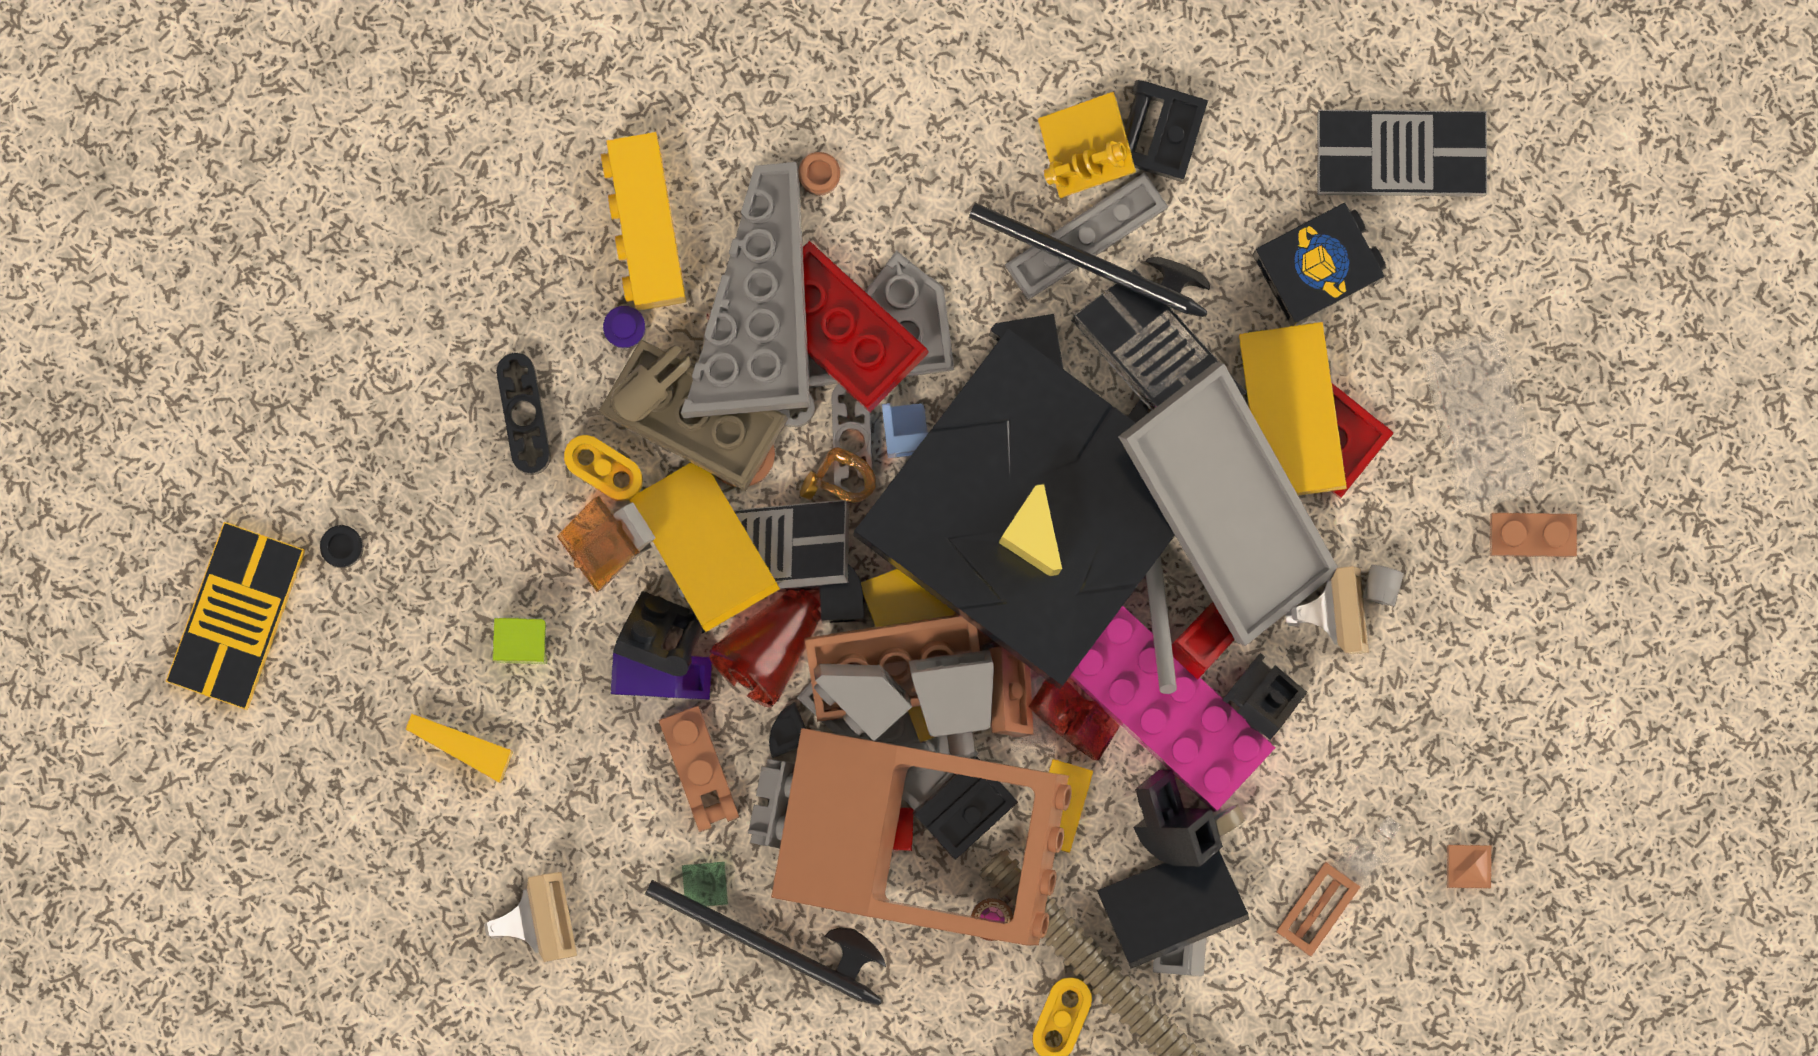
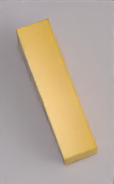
[406,713,513,783]

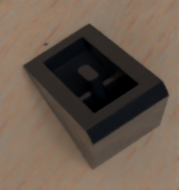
[989,314,1063,369]

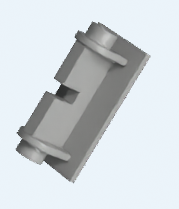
[748,759,795,849]

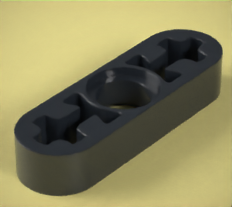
[496,353,551,475]

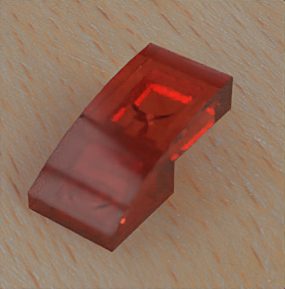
[1028,679,1120,761]

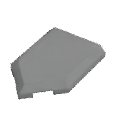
[865,250,954,377]

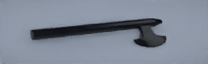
[969,202,1210,317]
[644,880,886,1005]

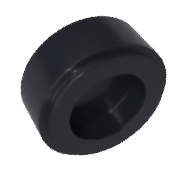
[320,525,364,568]

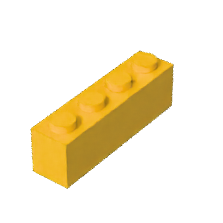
[601,132,687,311]

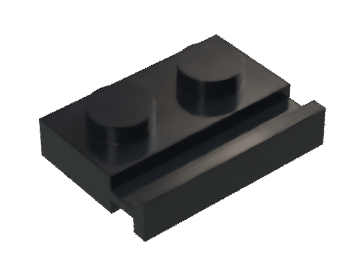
[1222,653,1308,740]
[912,756,1018,860]

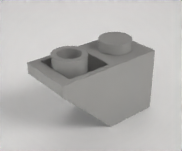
[813,664,912,741]

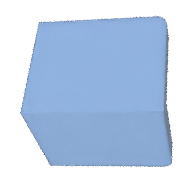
[882,403,928,458]

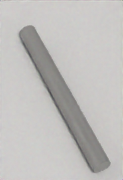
[1146,555,1177,694]

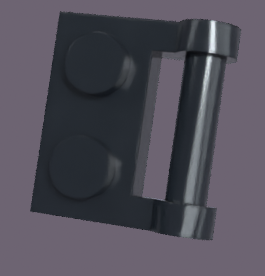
[1125,80,1208,183]
[613,591,705,677]

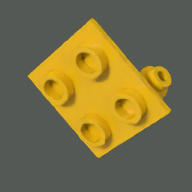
[1037,92,1136,198]

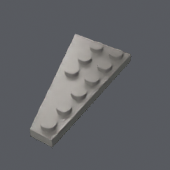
[681,162,810,418]

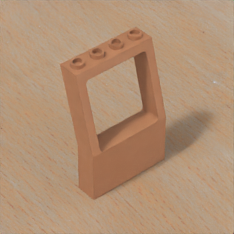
[771,728,1072,946]

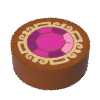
[971,898,1013,941]

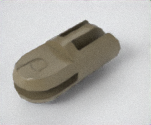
[610,345,691,422]

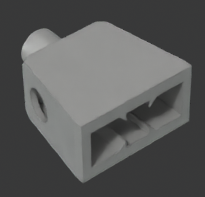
[909,650,994,756]

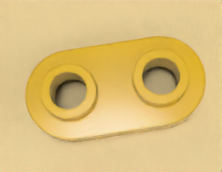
[564,435,643,501]
[1032,977,1092,1056]

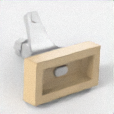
[1285,566,1369,654]
[484,872,577,962]

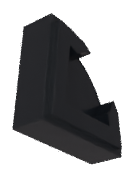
[769,702,806,758]

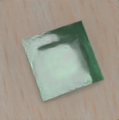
[682,862,728,906]

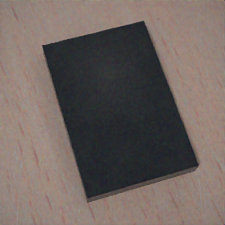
[1097,850,1250,969]

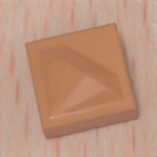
[1447,845,1491,889]

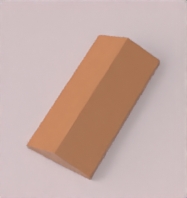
[804,614,980,722]

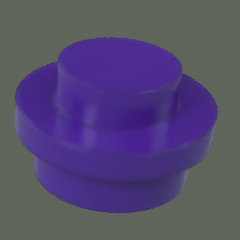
[603,306,646,348]

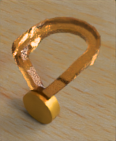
[800,447,876,503]

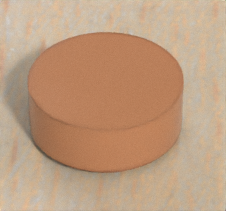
[798,152,840,196]

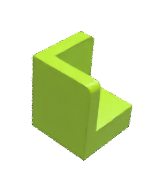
[493,618,547,664]

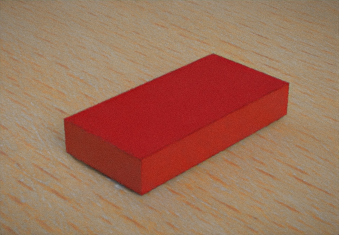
[1172,601,1235,680]

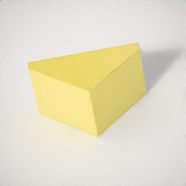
[999,484,1062,576]

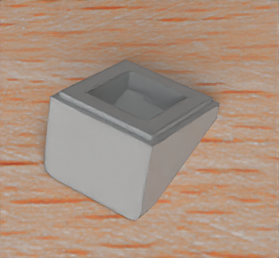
[1153,937,1207,976]

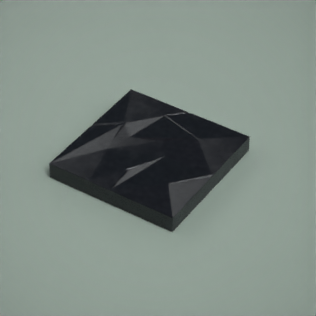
[853,329,1175,690]

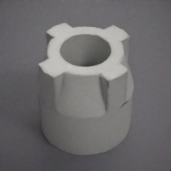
[1362,565,1404,607]

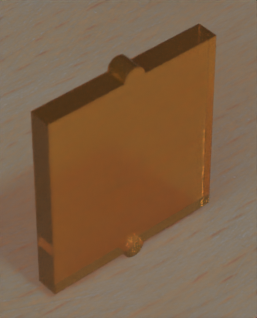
[557,496,639,592]

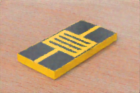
[166,522,305,710]

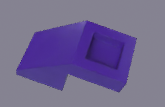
[611,653,712,700]

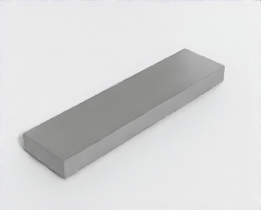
[1005,173,1168,301]

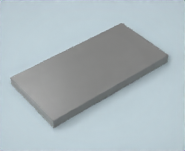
[1118,362,1338,646]

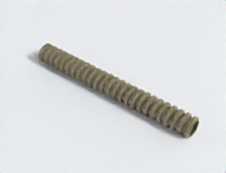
[979,849,1206,1056]

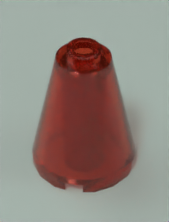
[709,589,821,708]

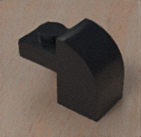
[777,564,864,624]
[1133,770,1223,867]

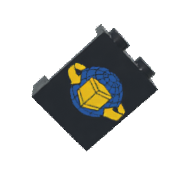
[1252,202,1386,326]

